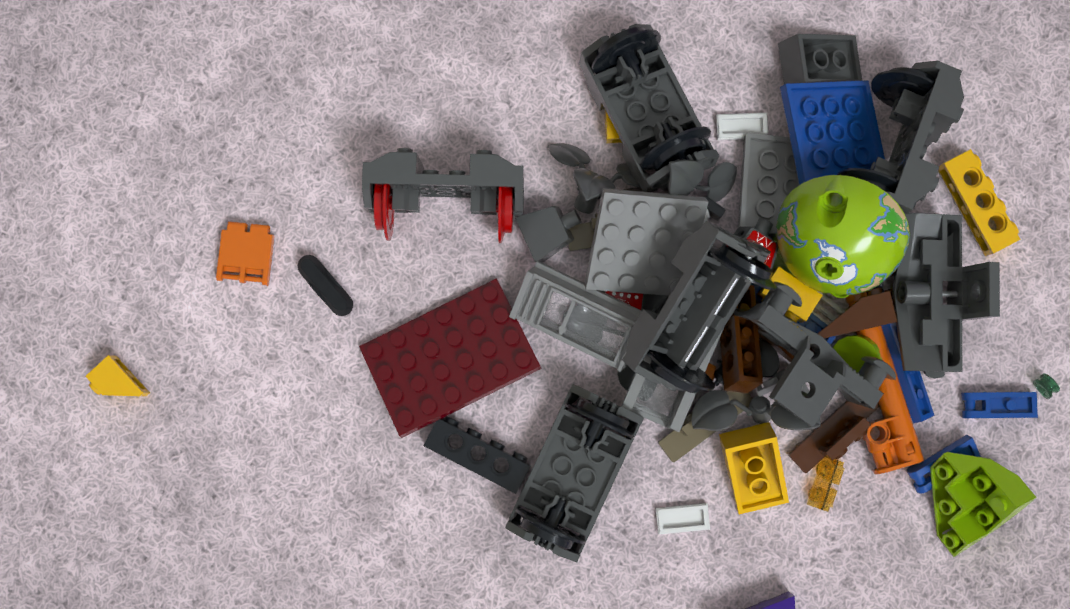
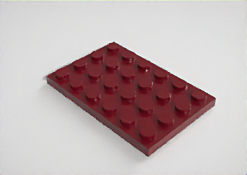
[359,278,542,438]

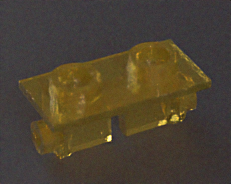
[807,457,845,512]

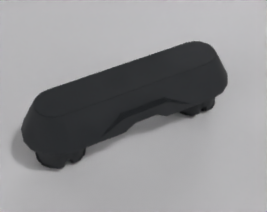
[297,255,353,316]

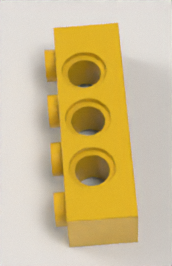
[938,149,1021,256]

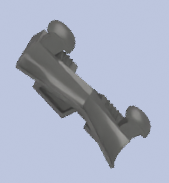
[733,282,896,427]

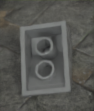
[778,34,862,84]

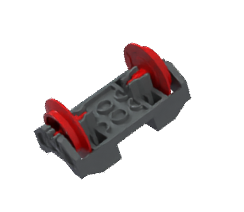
[362,148,524,244]

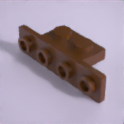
[788,401,880,473]

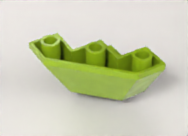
[930,452,1037,557]

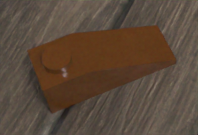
[817,288,897,338]

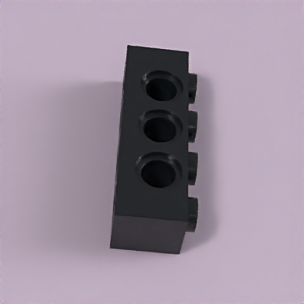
[423,416,530,494]

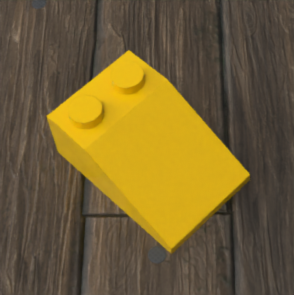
[719,422,789,515]

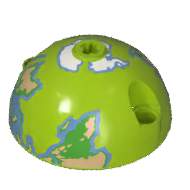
[776,175,910,298]

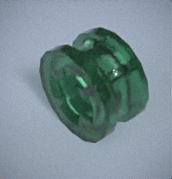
[1033,373,1060,399]

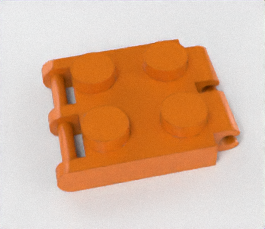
[216,221,275,286]

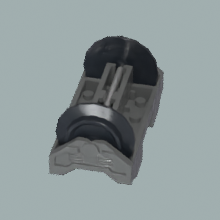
[622,221,778,393]

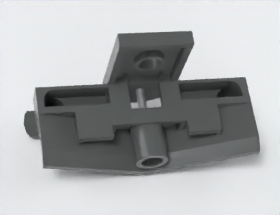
[892,213,1000,379]

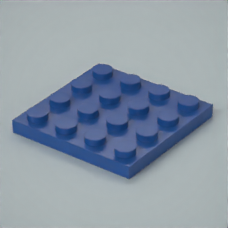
[780,80,885,185]

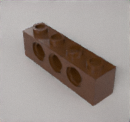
[720,285,763,393]

